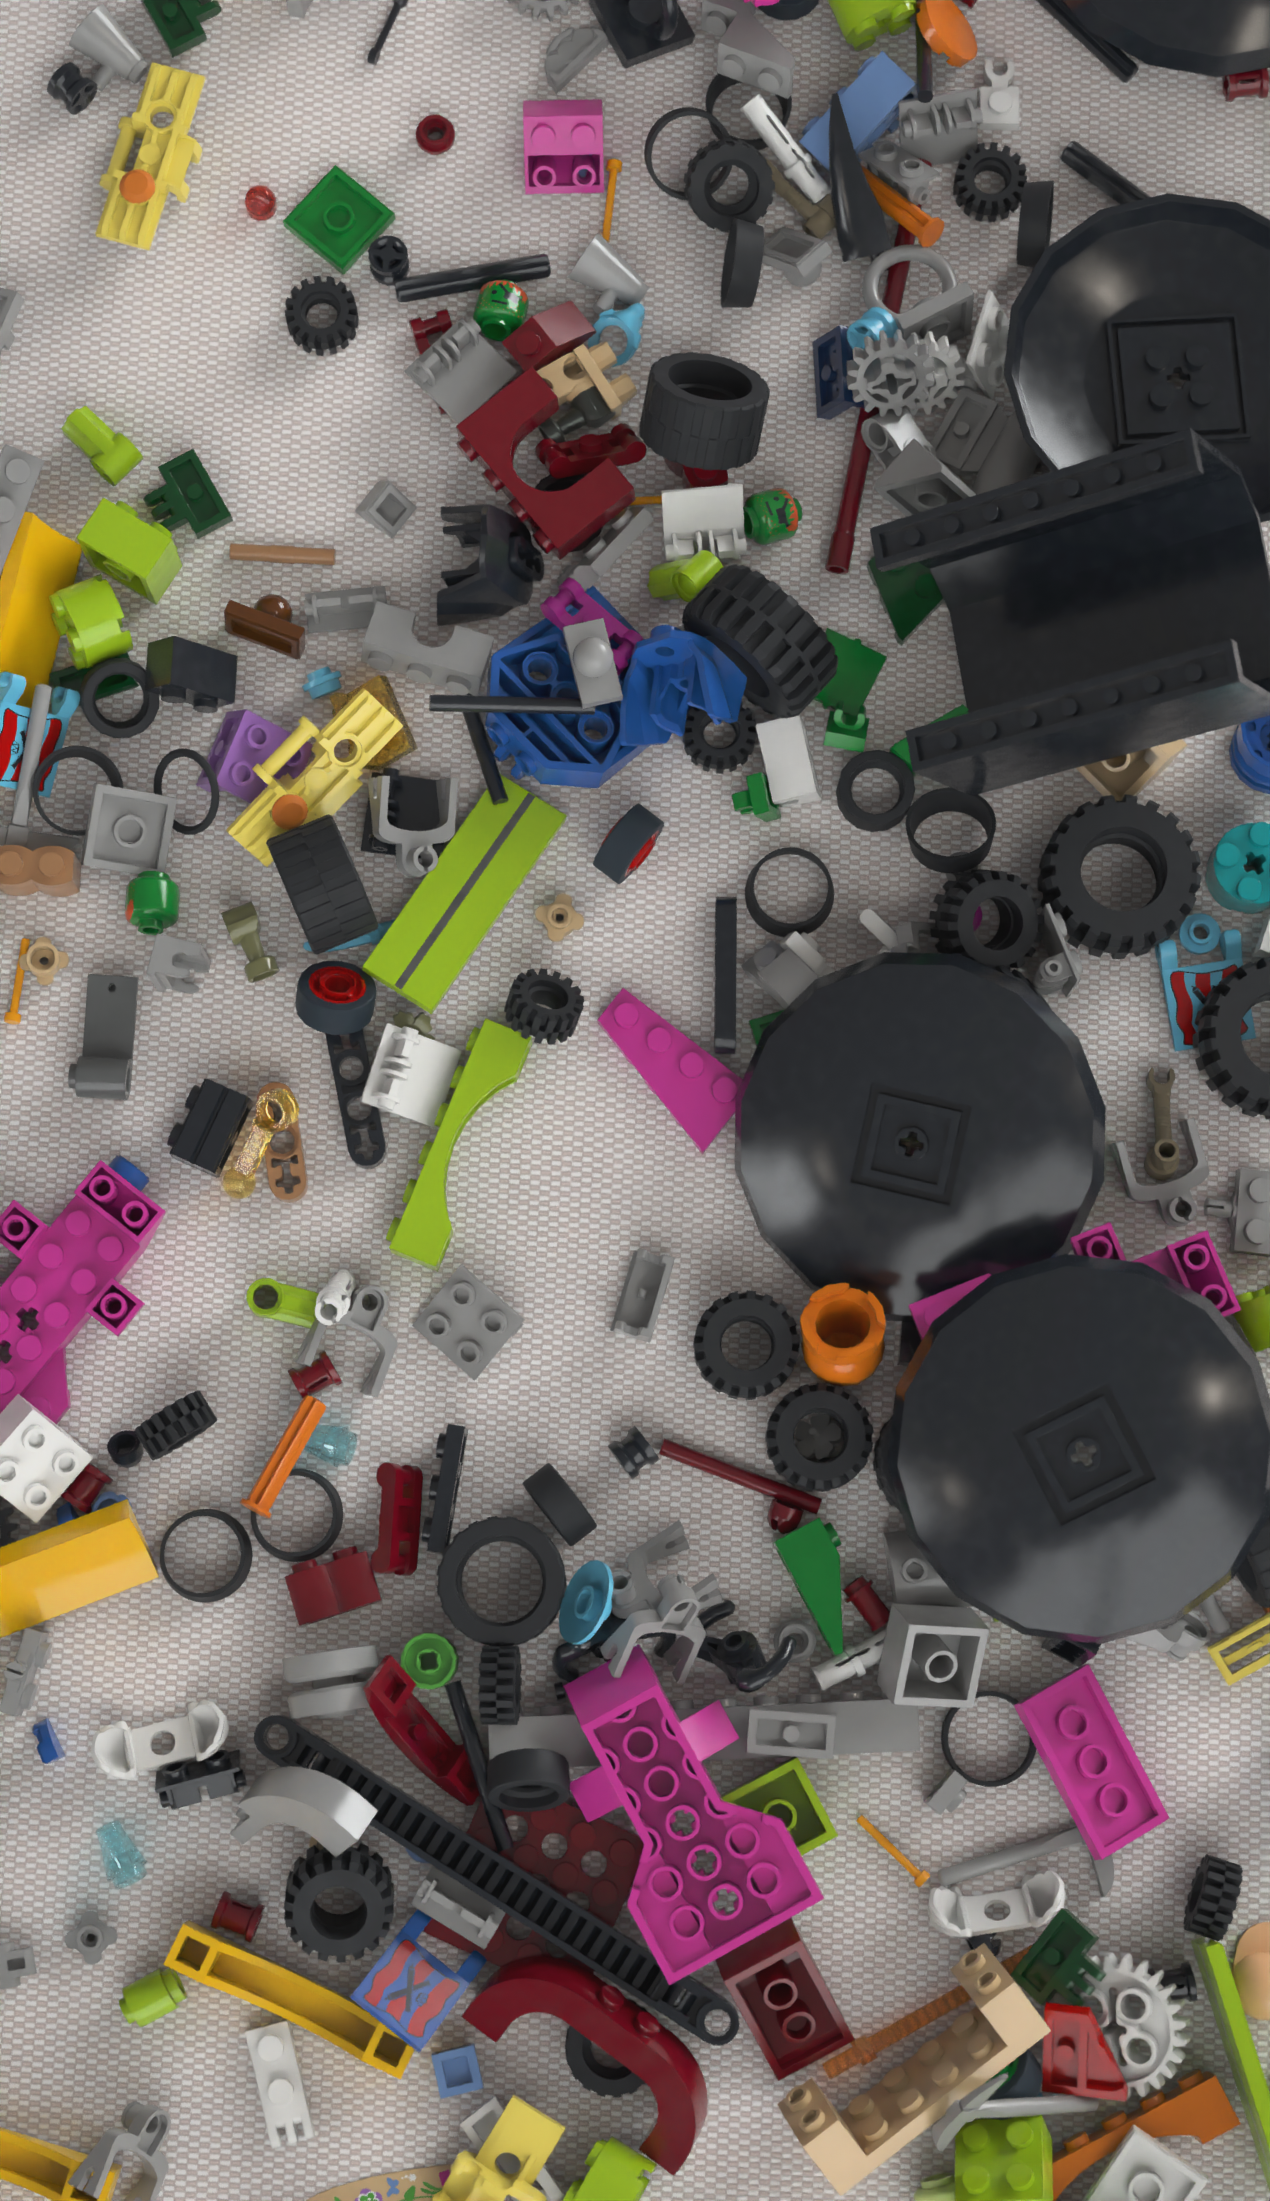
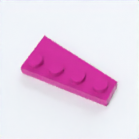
[598,988,743,1155]

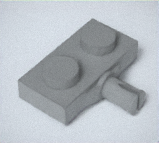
[1204,1168,1270,1257]
[0,1628,52,1716]

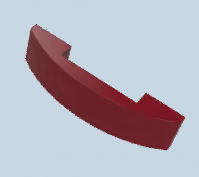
[364,1655,479,1806]

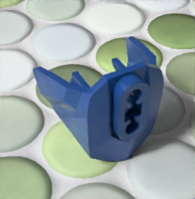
[619,625,747,746]

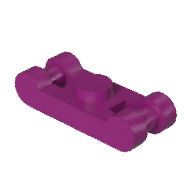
[540,577,644,675]

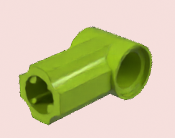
[61,405,143,487]
[647,550,723,603]
[246,1278,326,1329]

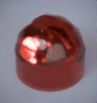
[245,185,277,221]

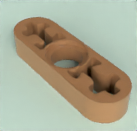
[257,1082,308,1203]

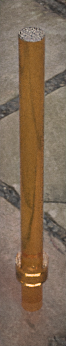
[822,1944,1033,2080]

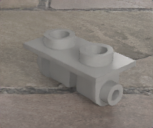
[858,140,940,205]
[304,586,387,633]
[410,1866,506,1950]

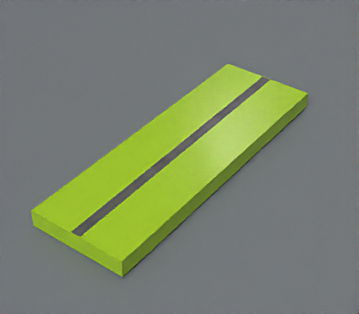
[362,774,567,1014]
[1191,1937,1270,2191]

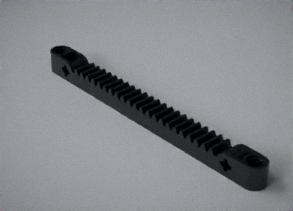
[254,1715,739,2046]

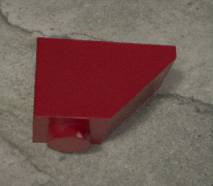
[501,300,597,371]

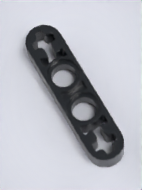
[714,897,737,1054]
[325,1029,386,1169]

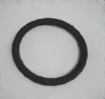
[153,748,220,835]

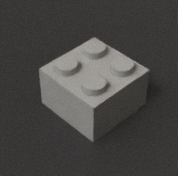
[876,1603,989,1708]

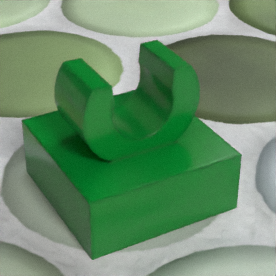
[823,701,870,753]
[732,772,781,822]

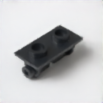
[155,1750,247,1810]

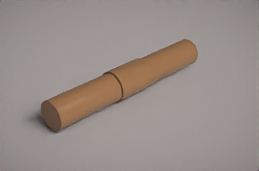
[229,543,336,565]

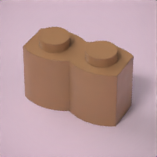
[0,845,81,897]

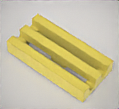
[1207,1612,1270,1686]

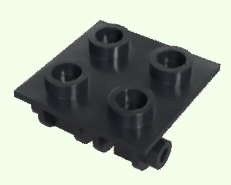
[361,768,445,859]

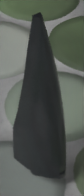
[829,93,892,271]

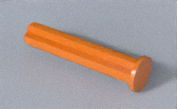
[860,164,944,247]
[240,1395,326,1519]

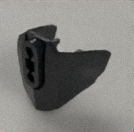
[437,504,544,626]

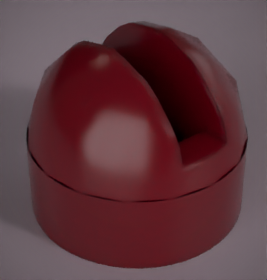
[767,1499,804,1534]

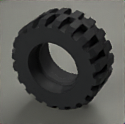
[682,564,838,719]
[1037,794,1201,959]
[1193,957,1270,1119]

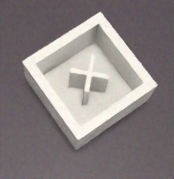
[0,1394,93,1523]

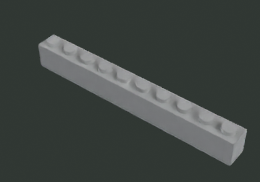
[488,1691,921,1767]

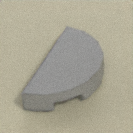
[545,27,610,94]

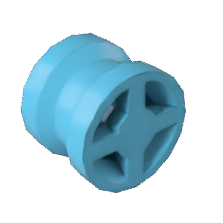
[847,307,898,350]

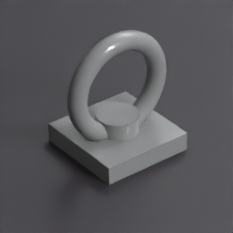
[862,245,974,345]

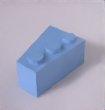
[799,51,917,172]

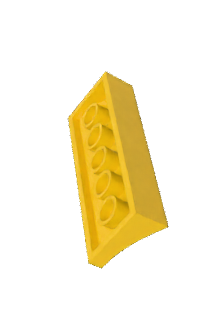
[0,512,82,708]
[0,1499,159,1638]

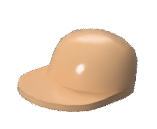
[1231,1922,1270,2020]

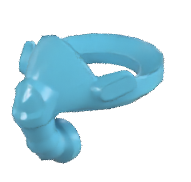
[588,303,645,367]

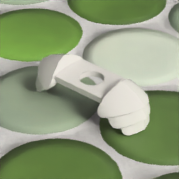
[90,1700,229,1779]
[928,1869,1066,1938]

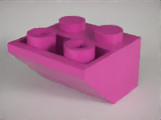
[523,99,604,194]

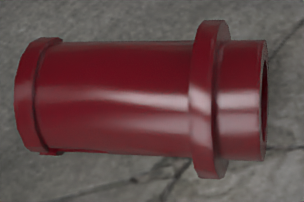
[843,1575,890,1632]

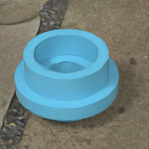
[302,666,342,700]
[1179,913,1221,955]

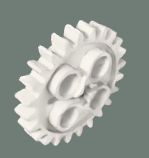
[1053,1952,1191,2100]

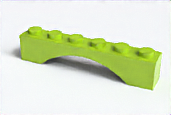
[386,1018,532,1272]

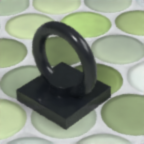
[589,0,695,69]

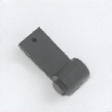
[68,974,139,1100]

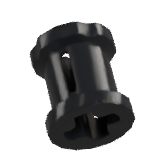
[1147,1962,1197,2002]

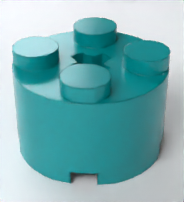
[1206,822,1270,914]

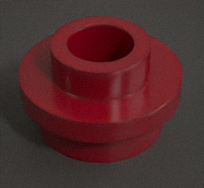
[416,115,455,155]

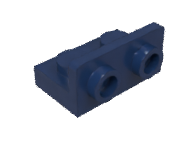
[812,325,876,420]

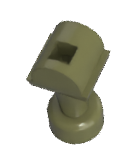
[221,901,280,983]

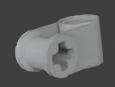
[861,406,936,470]

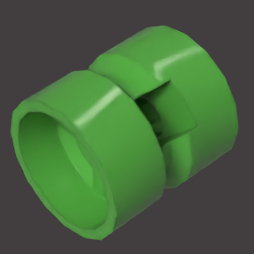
[401,1633,459,1689]

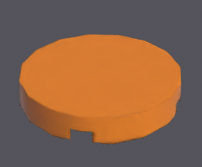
[916,0,978,68]

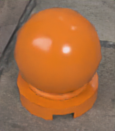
[800,1283,886,1387]

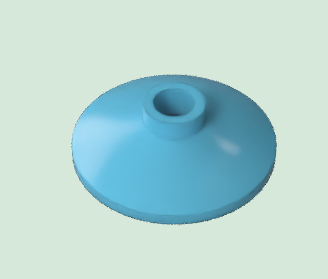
[559,1560,613,1645]

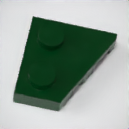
[867,556,944,646]

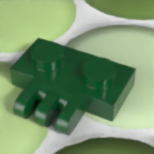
[140,0,222,58]
[143,449,233,539]
[1010,1908,1107,2006]

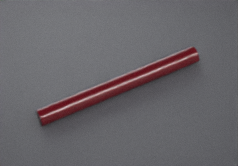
[659,1439,822,1515]

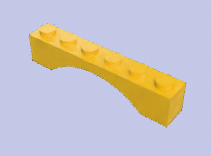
[163,1920,415,2080]
[0,2127,122,2201]

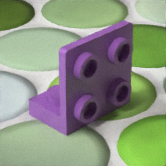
[196,709,313,804]

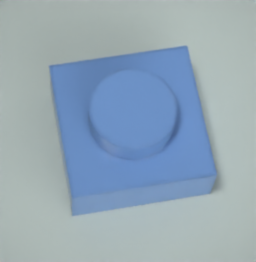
[431,2043,484,2099]

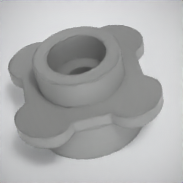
[65,1911,117,1965]

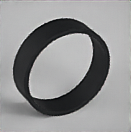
[644,107,732,201]
[941,1691,1037,1787]

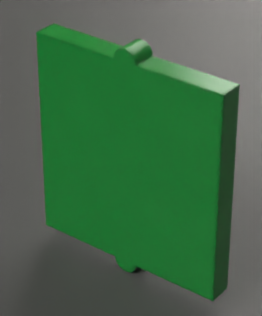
[814,628,887,716]

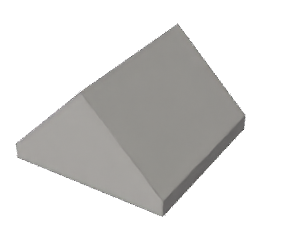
[874,438,977,516]

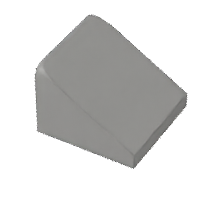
[355,481,417,538]

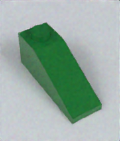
[772,1518,843,1656]

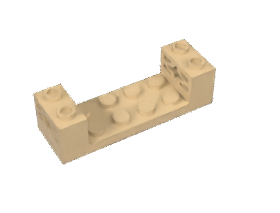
[777,1943,1051,2196]

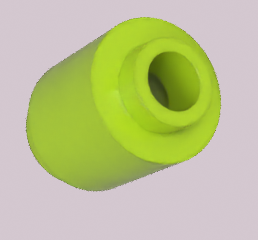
[119,1968,187,2028]

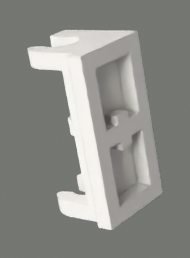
[756,715,822,808]

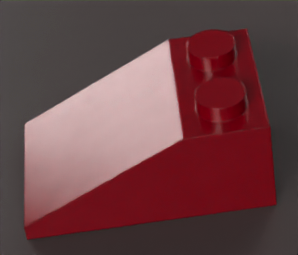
[715,1918,855,2081]

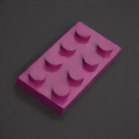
[1014,1664,1169,1860]

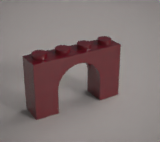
[456,366,635,560]

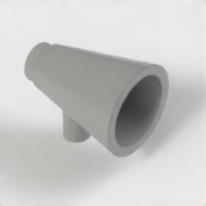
[69,4,149,92]
[568,232,650,315]

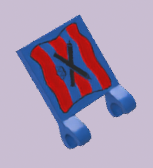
[350,1909,487,2052]

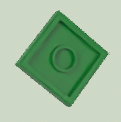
[283,165,395,275]

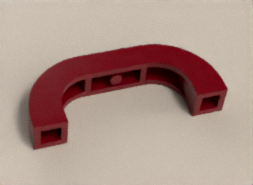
[461,1957,708,2176]

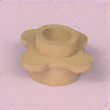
[536,894,584,942]
[19,937,69,986]

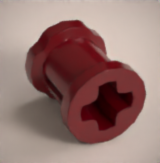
[1222,68,1269,102]
[288,1350,343,1398]
[61,1463,113,1514]
[210,1891,265,1943]

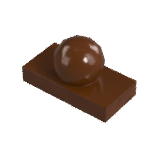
[224,594,305,659]

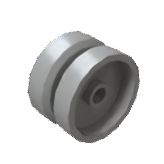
[282,1645,378,1720]

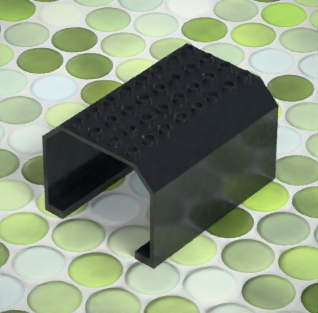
[870,428,1270,796]

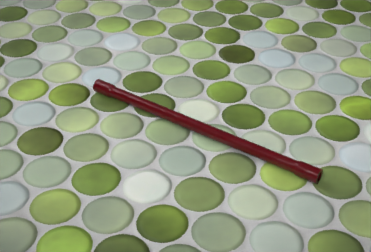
[825,158,932,574]

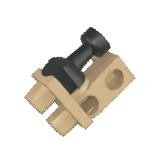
[537,341,637,443]

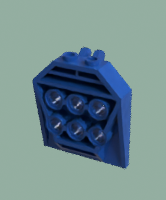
[485,585,695,789]

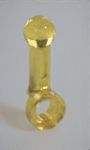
[223,1088,299,1199]

